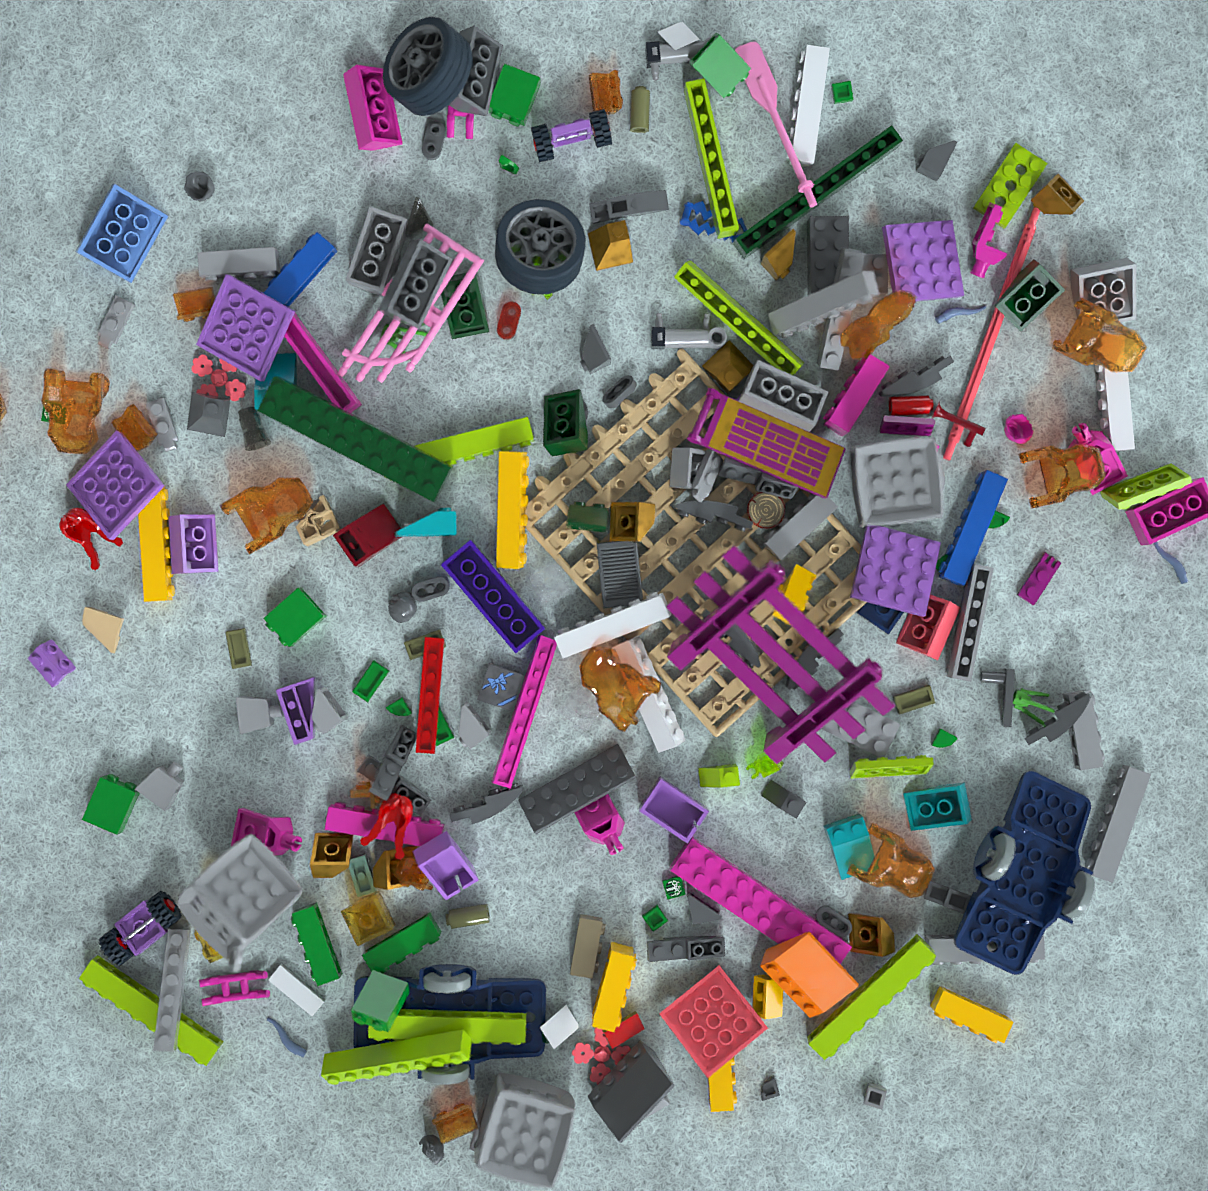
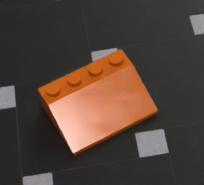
[760,931,859,1018]

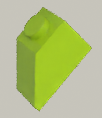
[698,764,740,788]

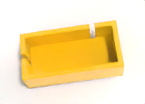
[592,942,637,1032]

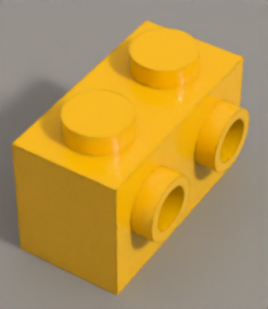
[752,974,783,1019]

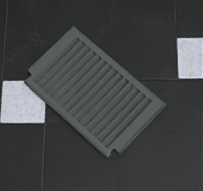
[596,541,643,608]

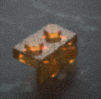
[589,70,623,115]
[173,287,216,322]
[112,404,158,452]
[350,781,383,809]
[394,854,433,891]
[432,1103,479,1144]

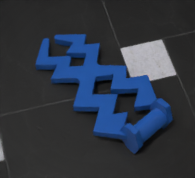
[680,201,747,243]

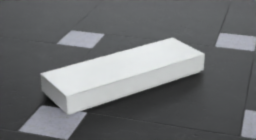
[268,964,325,1016]

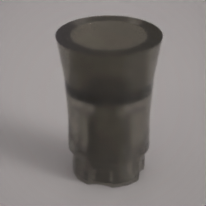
[238,406,272,451]

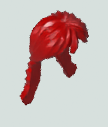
[59,508,123,571]
[360,793,413,860]

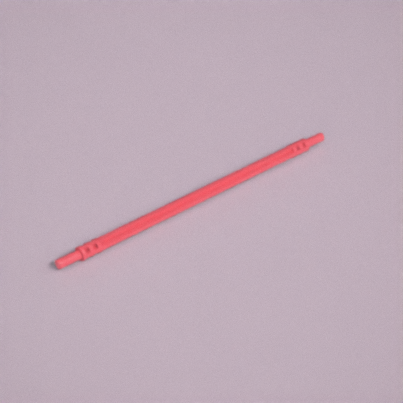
[943,207,1040,461]

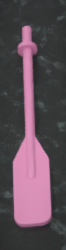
[735,42,817,207]

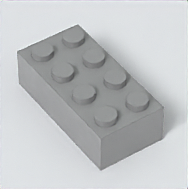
[346,206,410,297]
[739,360,828,432]
[821,689,900,757]

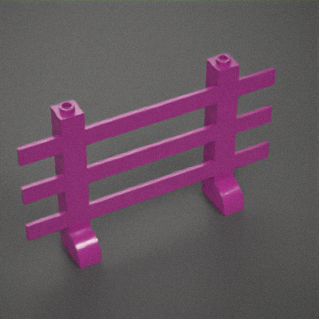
[666,545,895,764]

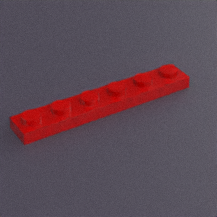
[415,637,445,754]

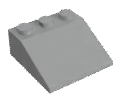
[1070,258,1136,331]

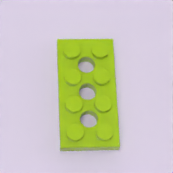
[973,143,1048,229]
[1100,463,1192,510]
[850,755,934,779]

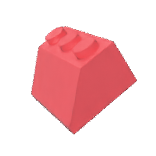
[896,595,961,660]

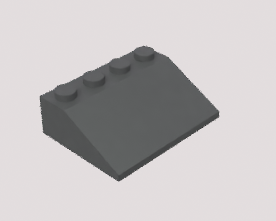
[588,1041,675,1143]

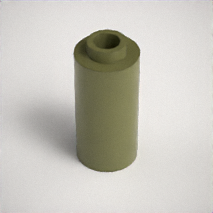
[630,86,650,133]
[445,904,490,929]

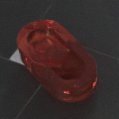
[497,301,522,340]

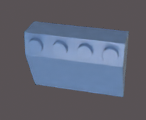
[75,184,168,283]

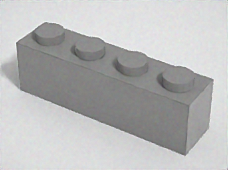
[197,247,280,282]
[763,493,838,561]
[1063,690,1105,770]

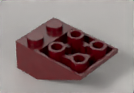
[333,503,402,568]

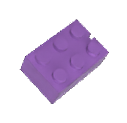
[639,776,709,844]
[413,831,479,900]

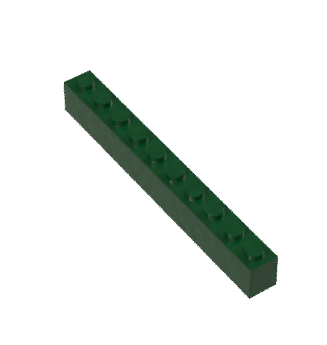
[733,125,903,260]

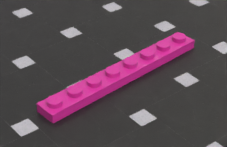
[491,635,557,788]

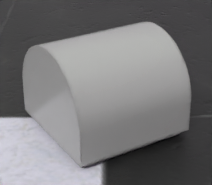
[863,1083,887,1110]

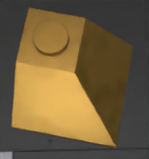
[1031,174,1084,215]
[588,220,633,271]
[761,229,796,281]
[702,340,754,394]
[609,502,655,542]
[310,833,354,878]
[373,845,418,890]
[848,913,895,957]

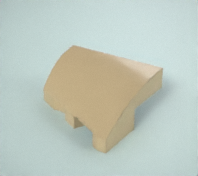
[296,495,341,547]
[82,607,124,653]

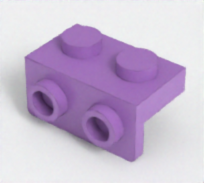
[27,640,76,688]

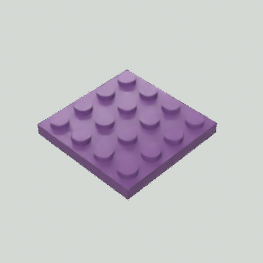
[882,220,964,304]
[196,274,295,381]
[66,430,165,540]
[850,525,941,617]

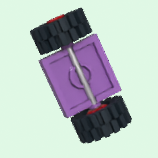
[531,109,612,163]
[99,891,182,966]

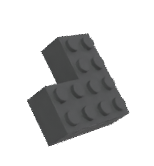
[807,216,888,297]

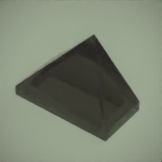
[405,197,433,239]

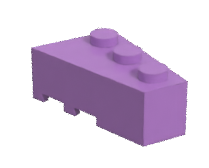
[276,677,315,745]

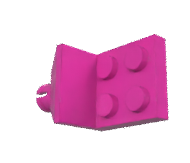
[970,202,1007,278]
[1066,423,1128,496]
[575,794,625,855]
[231,808,302,856]

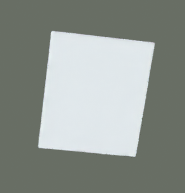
[658,22,700,50]
[540,1005,579,1049]

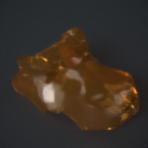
[840,290,918,359]
[1052,297,1147,373]
[41,368,110,454]
[1018,444,1106,509]
[220,477,313,555]
[579,646,661,732]
[847,823,935,898]

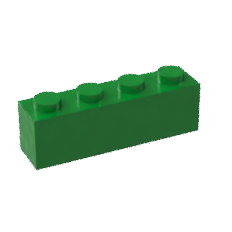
[291,902,342,986]
[362,912,442,973]

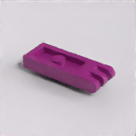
[880,415,936,436]
[1017,552,1061,606]

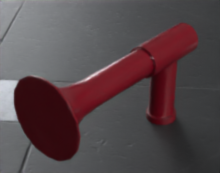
[932,401,986,447]

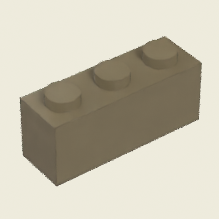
[570,914,606,979]

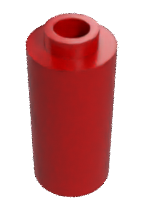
[888,395,934,416]

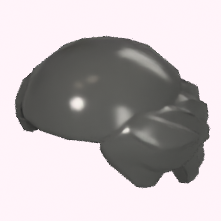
[184,171,215,202]
[388,592,417,623]
[419,1134,445,1165]

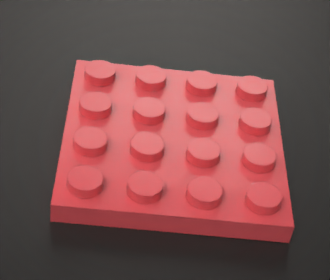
[659,965,768,1078]

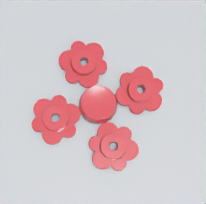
[191,354,246,401]
[572,1028,631,1085]

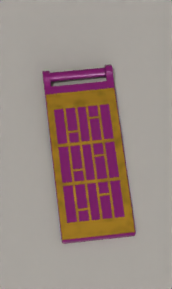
[687,388,846,499]

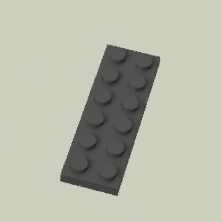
[518,744,637,834]

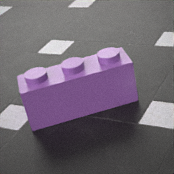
[169,514,218,574]

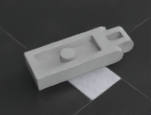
[98,296,135,349]
[145,398,179,452]
[691,449,723,502]

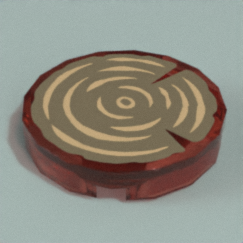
[747,492,785,529]

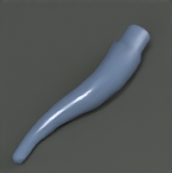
[935,305,986,324]
[1154,542,1189,584]
[267,1017,307,1058]

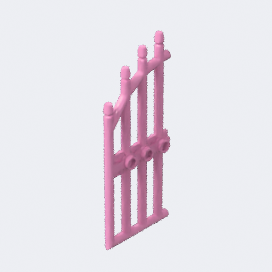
[338,224,484,383]

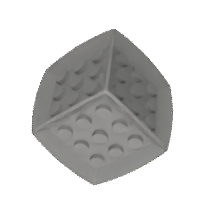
[850,436,945,528]
[177,834,302,972]
[474,1073,575,1188]

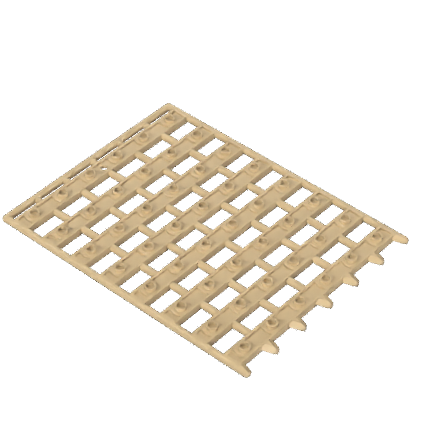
[525,348,867,737]

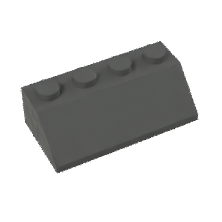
[449,25,503,116]
[378,239,453,330]

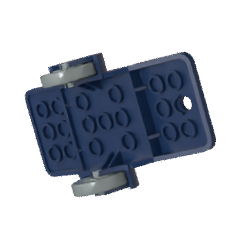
[954,771,1095,975]
[353,964,546,1084]

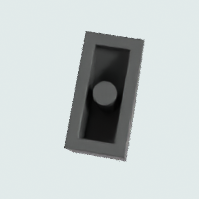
[916,140,957,181]
[761,780,807,819]

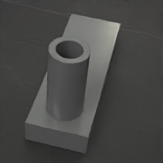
[981,668,1015,727]

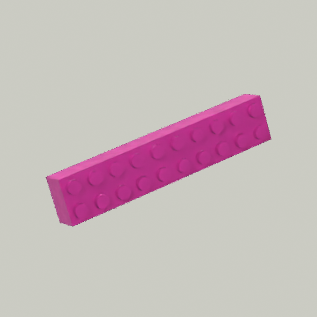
[670,836,852,964]

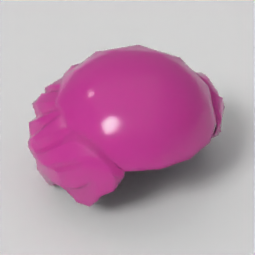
[1004,414,1034,444]

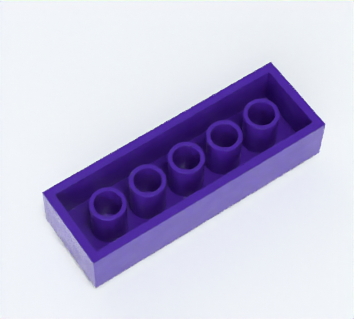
[441,540,546,654]

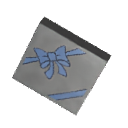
[477,663,525,712]

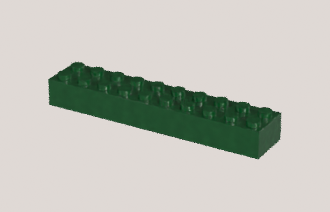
[257,376,453,502]

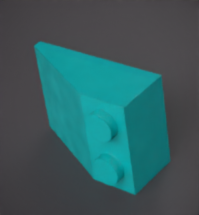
[254,353,297,410]
[395,508,457,537]
[903,782,972,831]
[823,814,878,880]

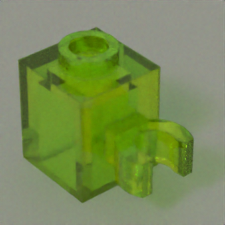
[746,752,784,779]

